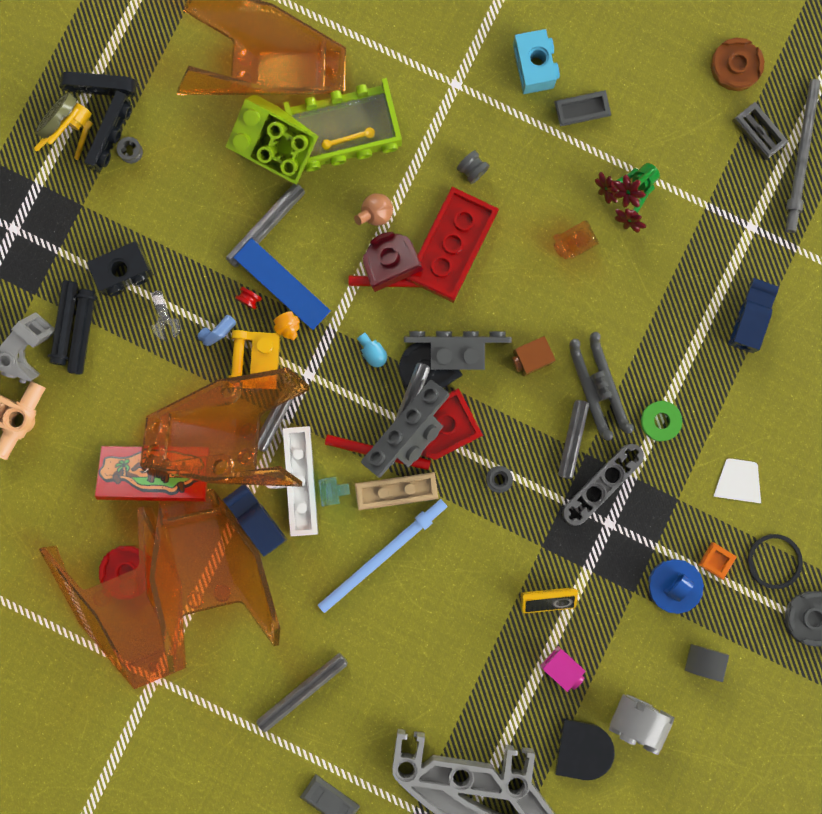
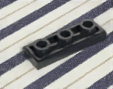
[84,91,132,173]

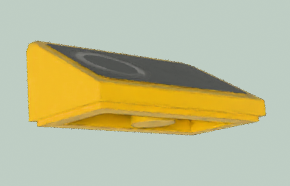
[520,587,578,613]

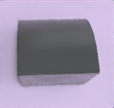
[685,644,729,682]

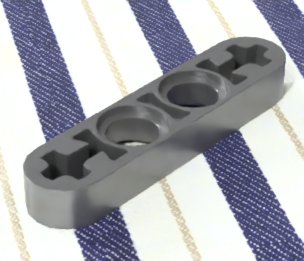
[562,444,644,526]

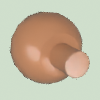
[354,193,393,226]

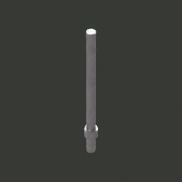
[785,79,821,233]

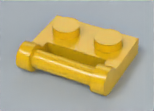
[228,330,281,387]

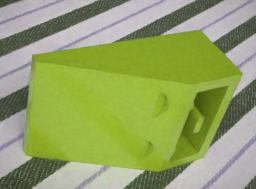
[225,94,319,185]

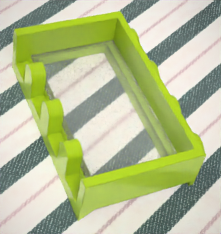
[283,78,402,172]

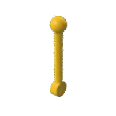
[321,127,375,150]

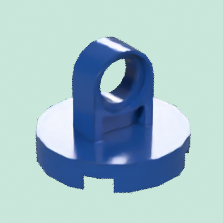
[648,559,704,614]

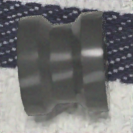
[457,150,490,184]

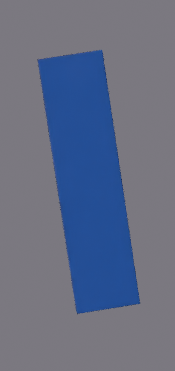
[233,238,331,331]

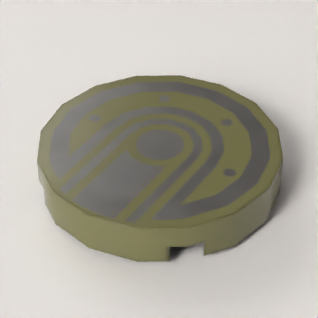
[35,92,77,139]

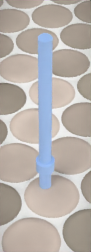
[318,499,447,613]

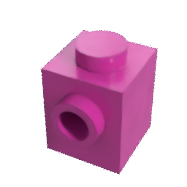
[540,646,586,692]

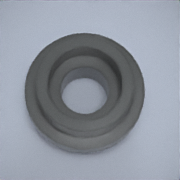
[486,466,513,493]

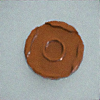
[710,37,765,91]

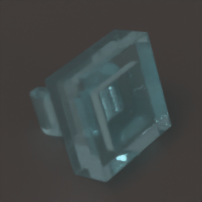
[318,477,350,507]

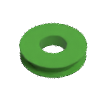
[641,401,682,441]

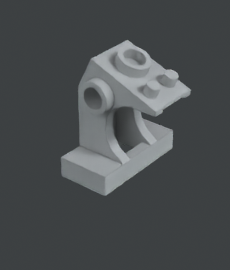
[0,312,55,383]

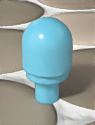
[357,333,387,367]

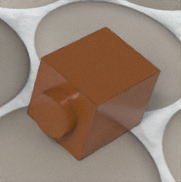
[511,336,556,376]

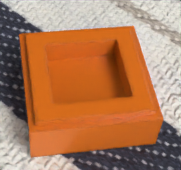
[698,542,737,580]

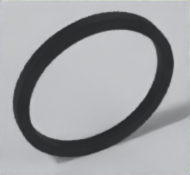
[747,534,803,589]

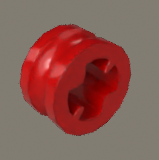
[235,287,262,310]

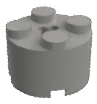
[609,694,675,755]

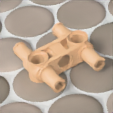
[0,381,46,460]

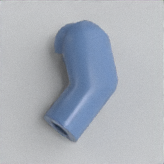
[198,315,236,346]

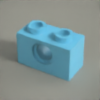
[513,29,560,94]

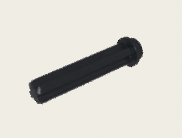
[47,280,78,366]
[67,289,98,375]

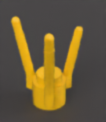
[34,103,93,160]

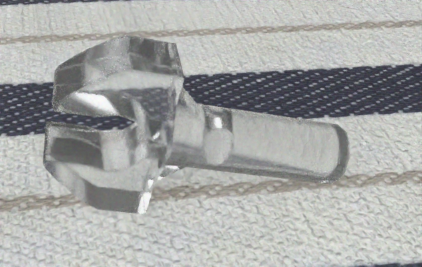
[151,291,181,341]

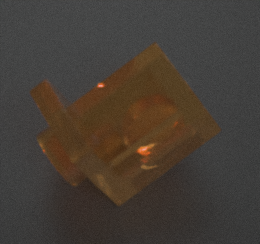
[553,220,599,259]

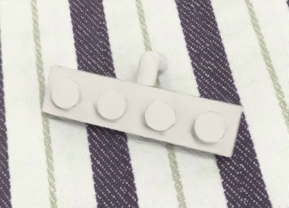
[265,426,318,537]

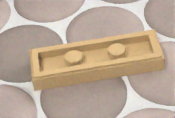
[355,472,439,510]

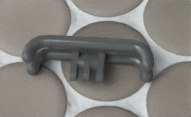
[569,332,634,441]

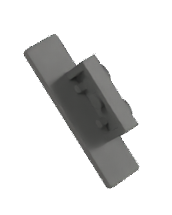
[404,331,512,370]
[361,380,450,478]

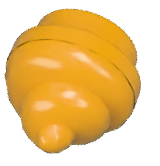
[273,311,300,340]

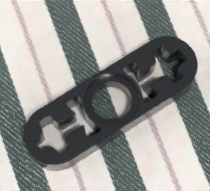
[59,71,137,97]

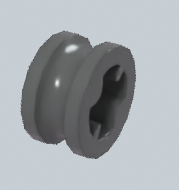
[117,137,143,164]

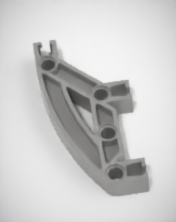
[392,729,555,814]

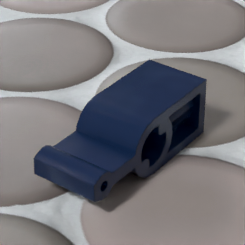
[728,278,779,353]
[223,483,288,557]

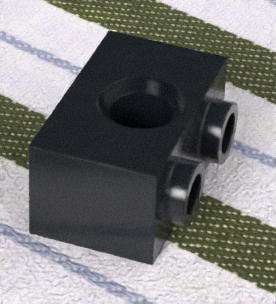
[86,241,154,297]

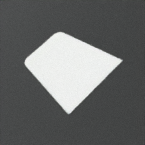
[714,459,761,503]

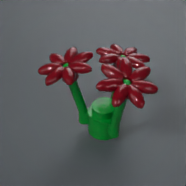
[595,163,660,233]

